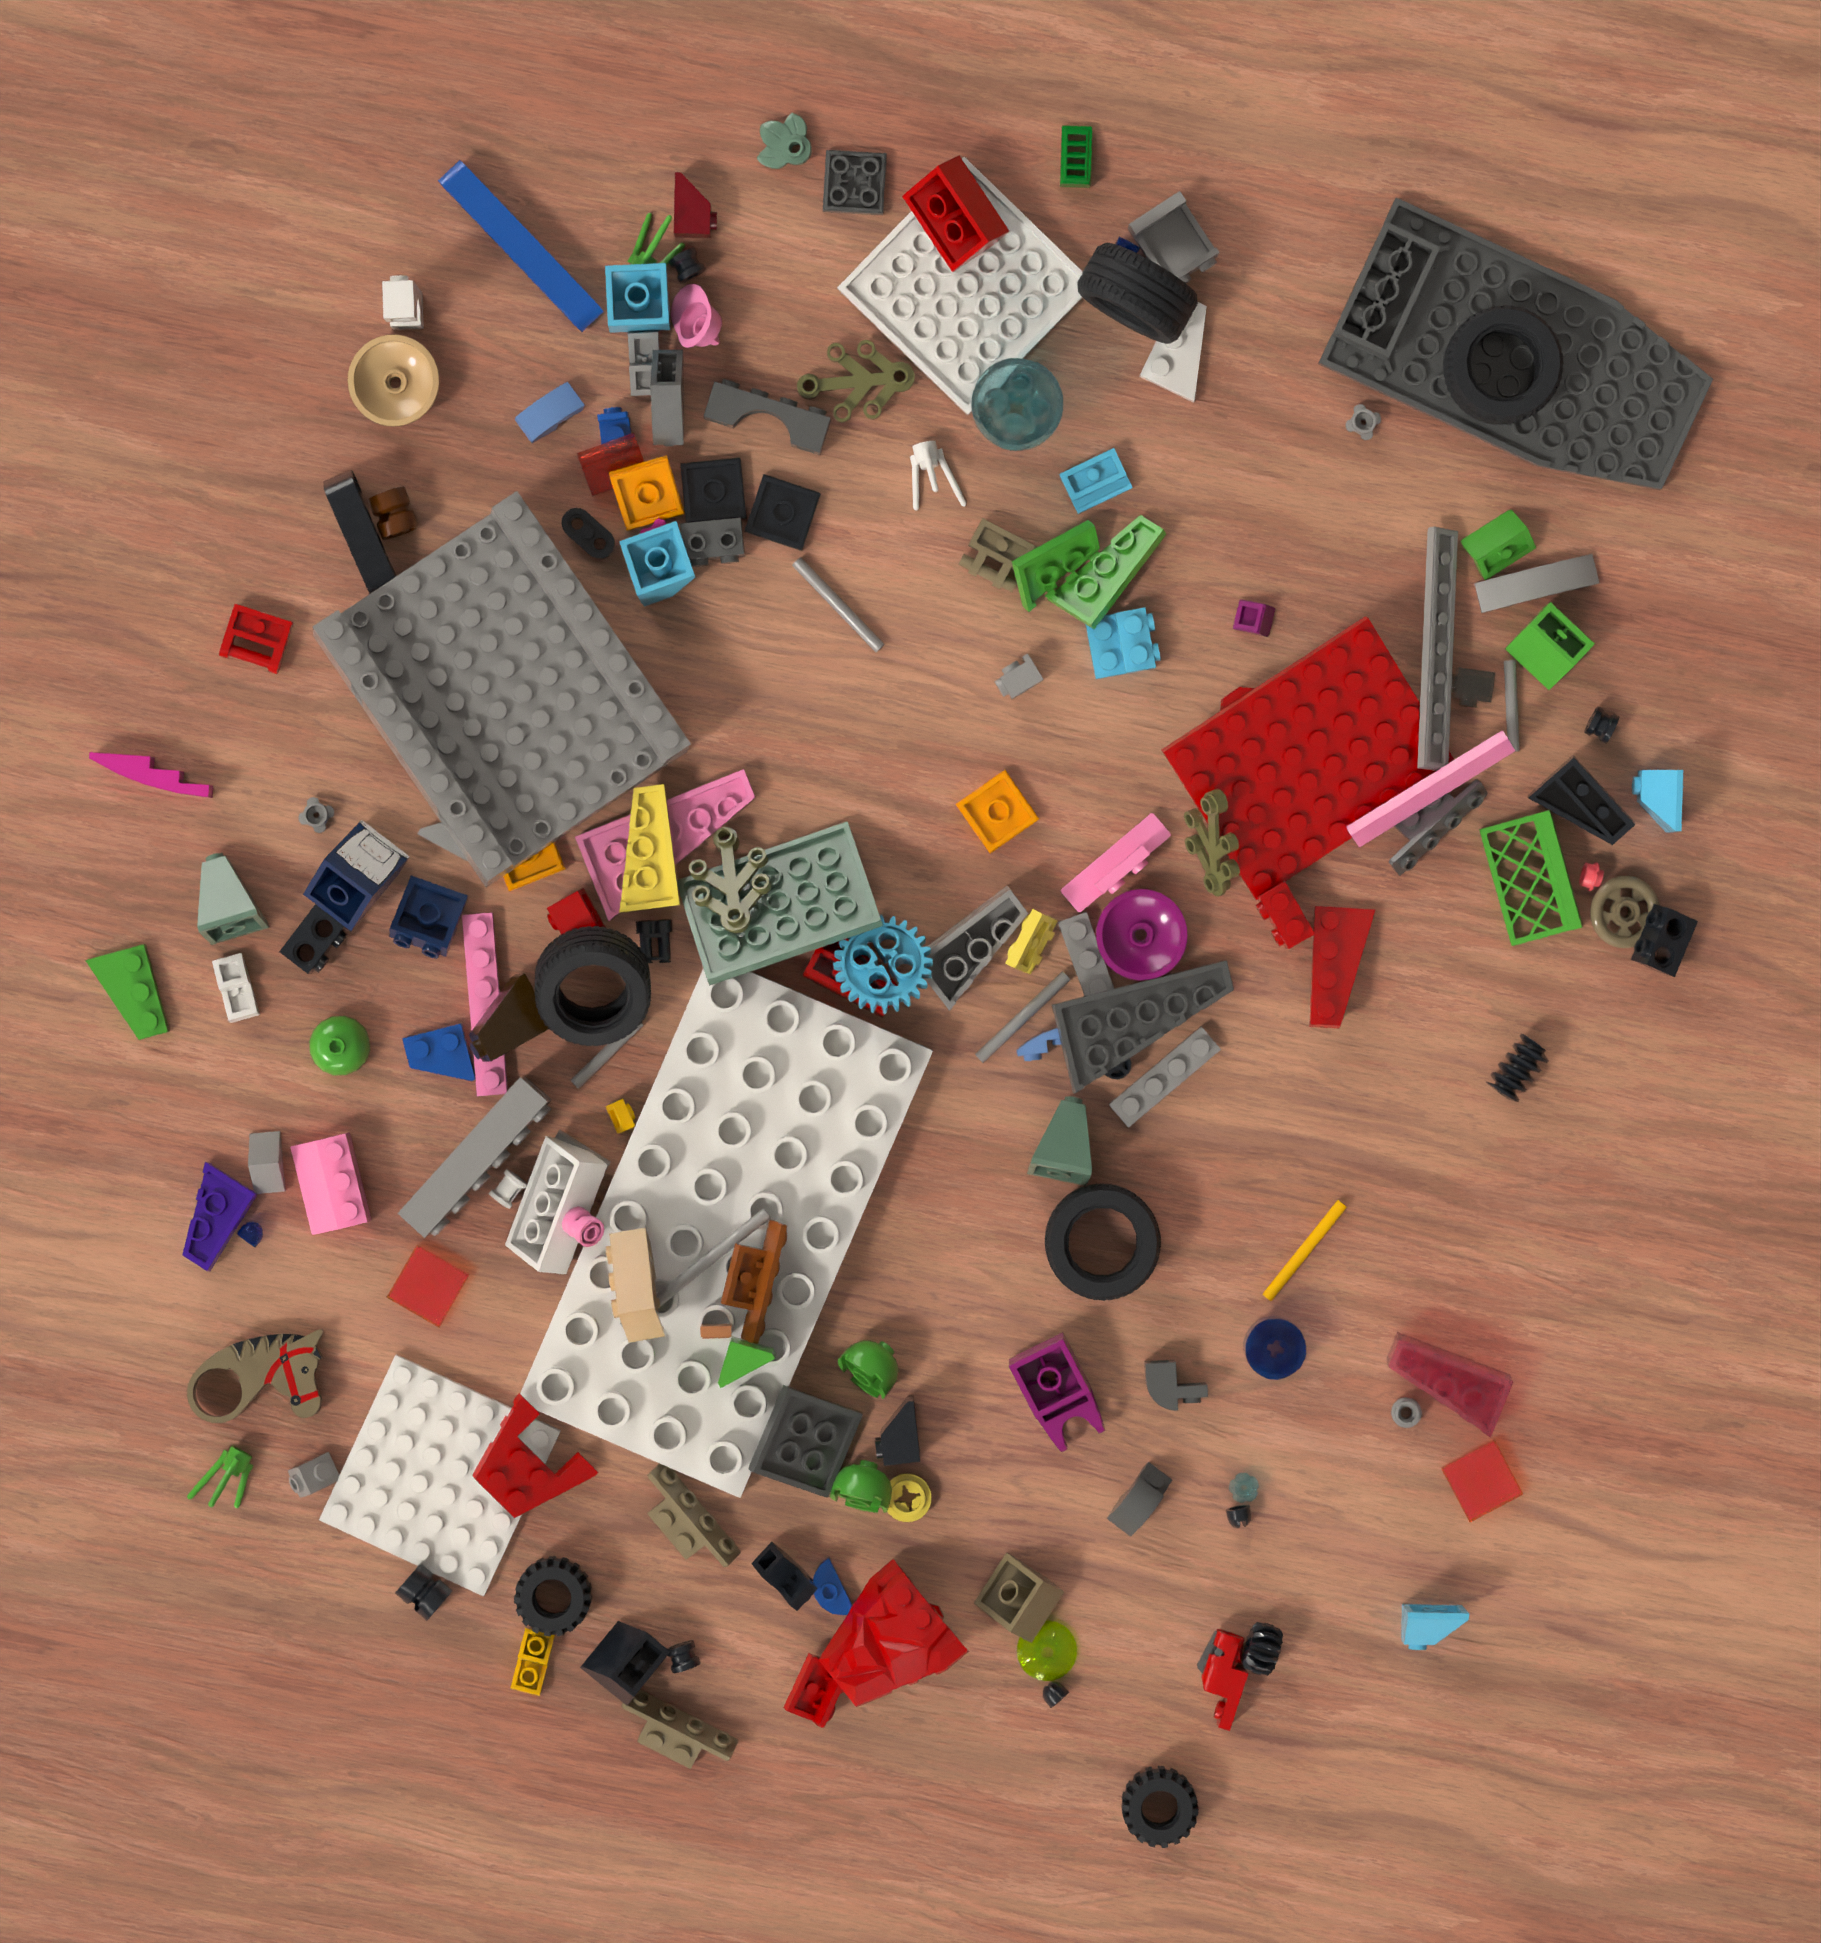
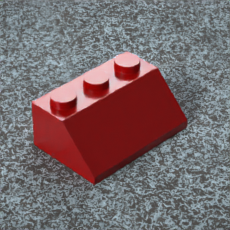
[902,155,1010,272]

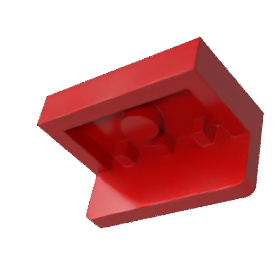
[783,1653,844,1728]

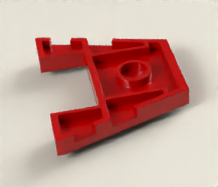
[472,1393,598,1518]

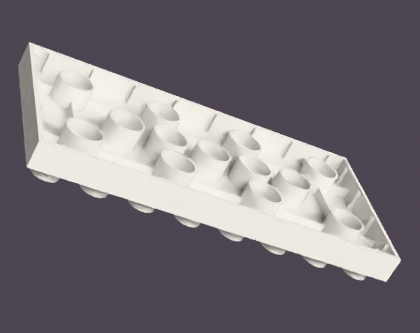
[520,969,933,1498]

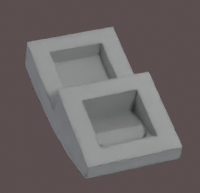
[628,330,660,396]

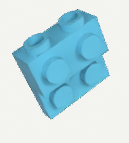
[1085,608,1161,680]

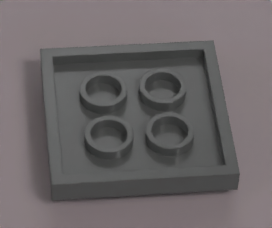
[748,1385,863,1498]

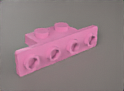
[1061,813,1171,912]

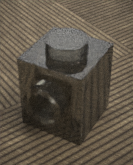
[1451,667,1496,708]

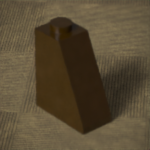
[469,973,549,1062]

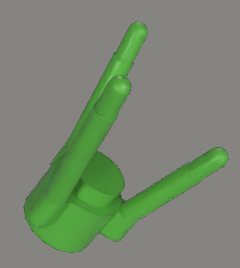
[627,213,685,266]
[187,1445,254,1508]

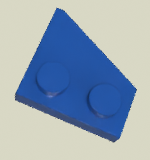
[402,1023,476,1081]

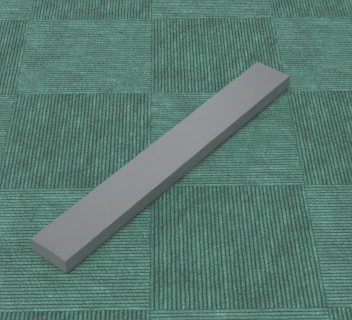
[1417,527,1458,771]

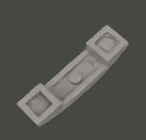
[1474,554,1599,613]

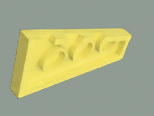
[619,784,680,913]

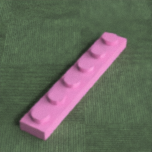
[462,913,508,1096]

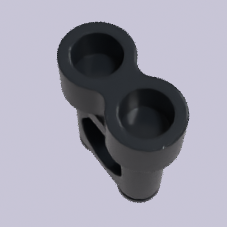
[636,919,673,964]

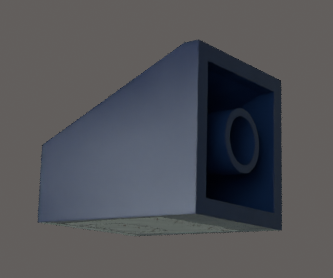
[303,820,409,931]

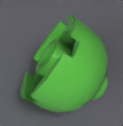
[309,1016,370,1076]
[838,1340,899,1399]
[829,1460,892,1513]

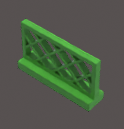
[1479,810,1583,946]

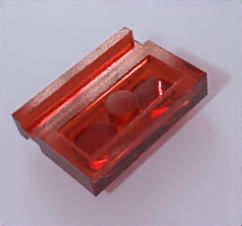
[577,433,645,496]

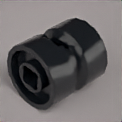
[395,1563,453,1621]

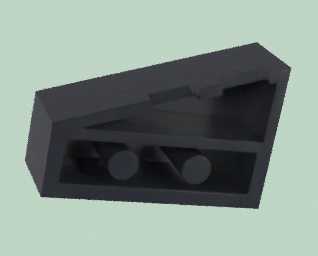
[1528,755,1635,845]

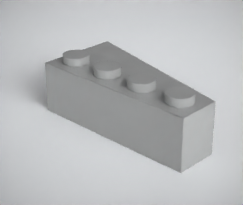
[925,886,1028,1011]

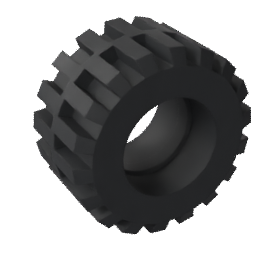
[514,1556,593,1637]
[1121,1766,1199,1848]

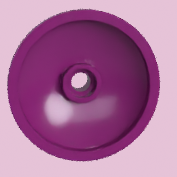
[1096,889,1188,980]

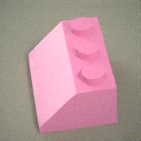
[290,1132,371,1235]

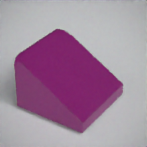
[1233,599,1275,637]

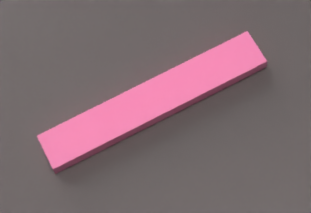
[1346,731,1515,847]

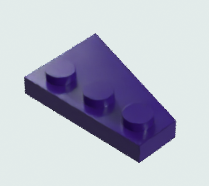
[182,1162,258,1271]

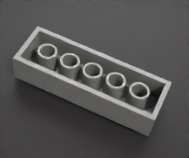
[397,1076,552,1238]

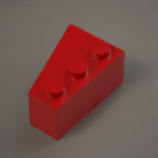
[803,938,898,1018]

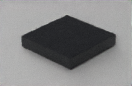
[680,458,747,523]
[744,474,821,551]

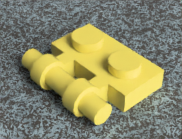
[1005,909,1058,975]

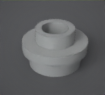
[1391,1397,1422,1428]

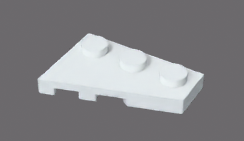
[1139,302,1207,403]

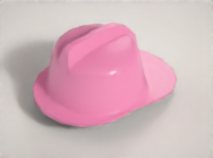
[671,284,722,348]

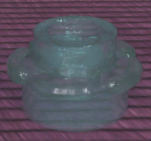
[1229,1473,1259,1503]

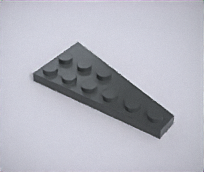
[1052,961,1234,1093]

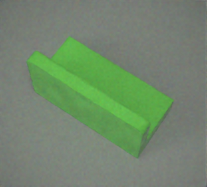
[1461,510,1536,580]

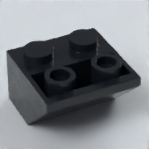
[580,1621,671,1706]

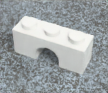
[382,275,424,330]

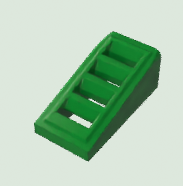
[1060,125,1092,188]

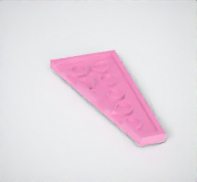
[575,769,755,921]

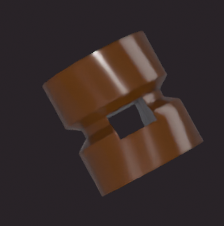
[368,486,419,540]

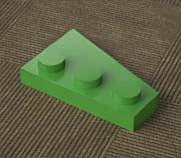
[1012,520,1100,612]

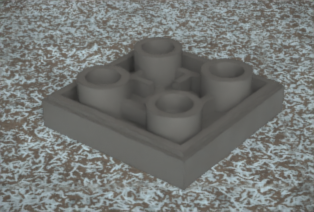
[823,150,887,216]

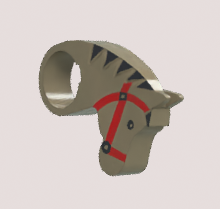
[187,1329,324,1423]

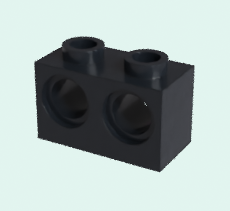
[279,904,348,974]
[1631,904,1698,977]

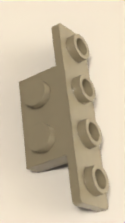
[647,1463,741,1567]
[621,1690,738,1769]

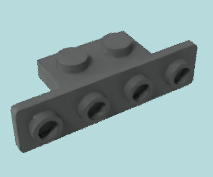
[1389,779,1488,876]

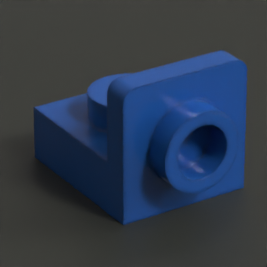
[597,407,633,454]

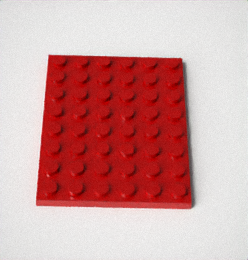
[1161,616,1454,900]

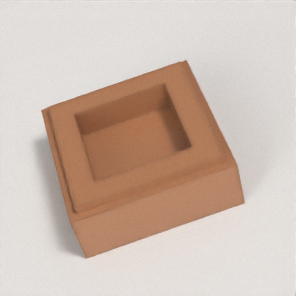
[700,1323,732,1339]

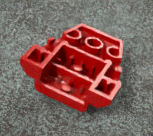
[819,1559,969,1707]

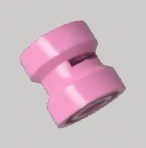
[562,1206,604,1247]

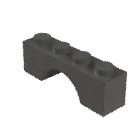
[704,379,831,455]

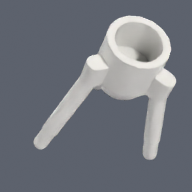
[910,441,967,511]

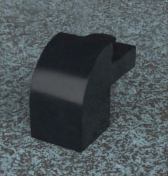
[751,1542,818,1611]

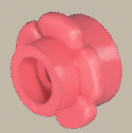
[1579,862,1604,891]

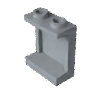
[1128,191,1220,283]

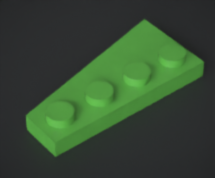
[1045,515,1166,629]

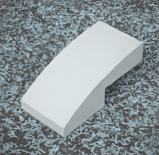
[212,953,260,1023]

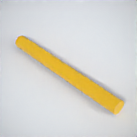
[1262,1200,1347,1302]

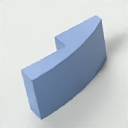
[515,382,585,443]
[1016,1028,1061,1061]

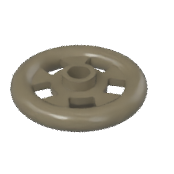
[1590,876,1660,948]

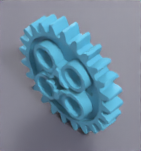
[833,915,933,1014]

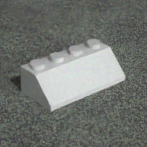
[505,1136,607,1274]

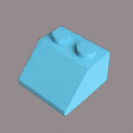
[605,263,670,333]

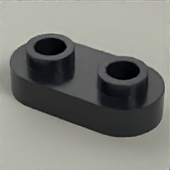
[561,508,615,559]

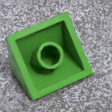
[718,1336,777,1388]

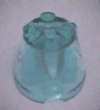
[971,358,1063,451]

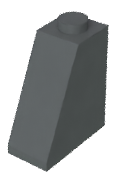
[650,350,684,446]

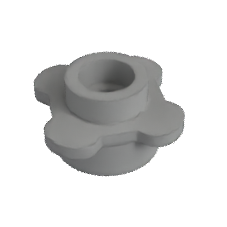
[1345,404,1381,440]
[298,797,334,833]

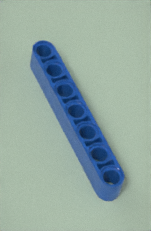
[438,160,604,332]

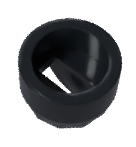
[1226,1505,1251,1529]
[1043,1681,1069,1708]

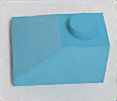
[619,521,695,607]
[1632,770,1683,833]
[1401,1604,1469,1650]

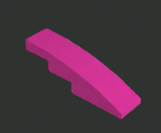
[89,752,214,798]

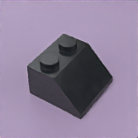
[875,1395,920,1466]

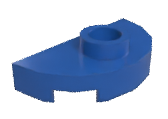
[813,1557,853,1615]

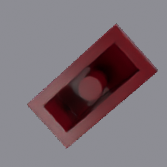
[673,172,717,238]

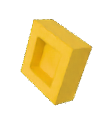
[605,1099,635,1134]

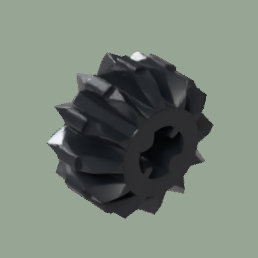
[1242,1622,1283,1676]

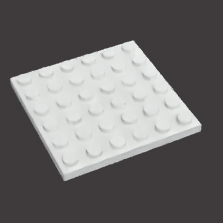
[837,157,1083,415]
[319,1354,561,1596]

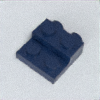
[389,875,468,959]

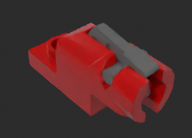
[1197,1629,1249,1731]

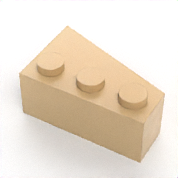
[606,1228,665,1343]

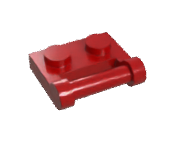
[219,604,294,674]

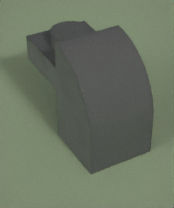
[1144,1360,1208,1411]
[1107,1462,1172,1537]

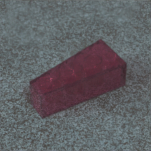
[1386,1332,1513,1438]

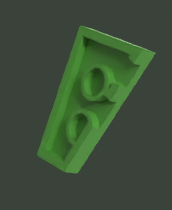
[85,944,170,1040]

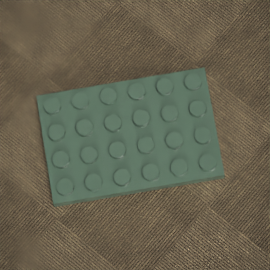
[677,821,883,986]

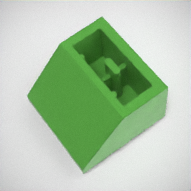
[1505,602,1595,690]

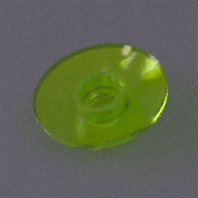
[1017,1620,1077,1681]

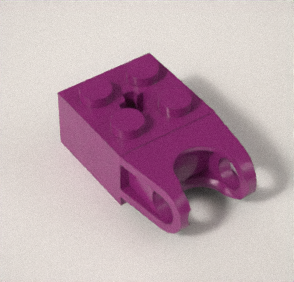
[1008,1332,1105,1452]

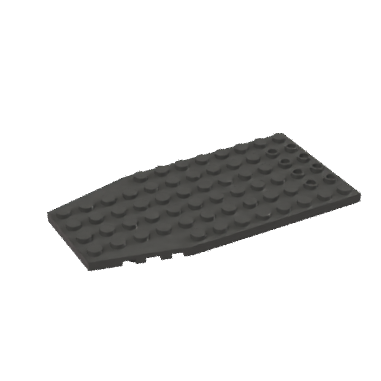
[1318,197,1713,490]

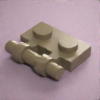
[958,518,1036,592]

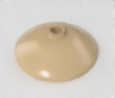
[348,335,440,427]

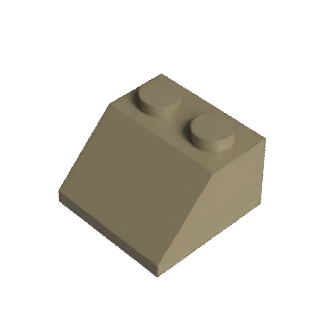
[974,1552,1064,1643]

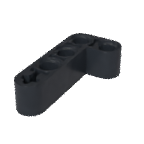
[323,470,396,594]

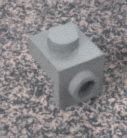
[288,1452,339,1498]

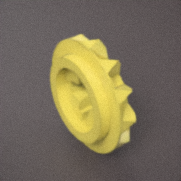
[887,1474,932,1522]

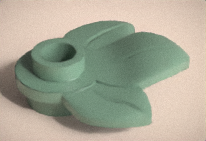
[757,113,812,169]

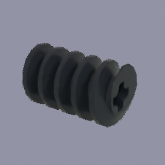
[1486,1033,1549,1102]

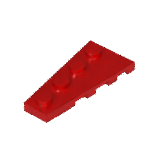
[1309,906,1375,1029]

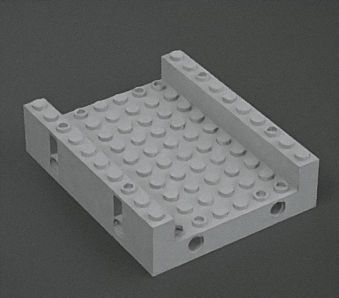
[313,491,691,888]

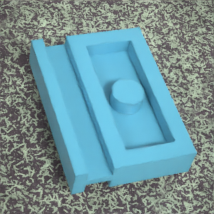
[1059,448,1133,514]

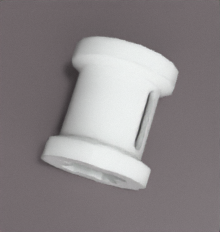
[489,1169,527,1209]

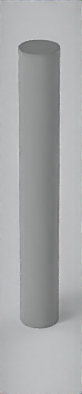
[1504,660,1520,752]
[570,1023,643,1089]

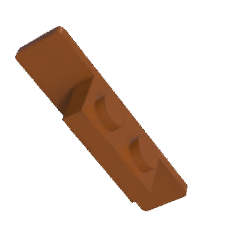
[721,1220,787,1344]

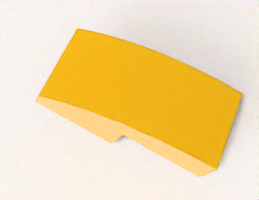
[510,1628,555,1696]

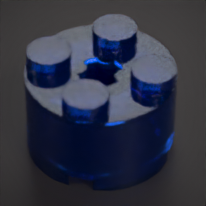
[1243,1316,1306,1380]

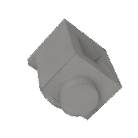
[994,654,1044,699]

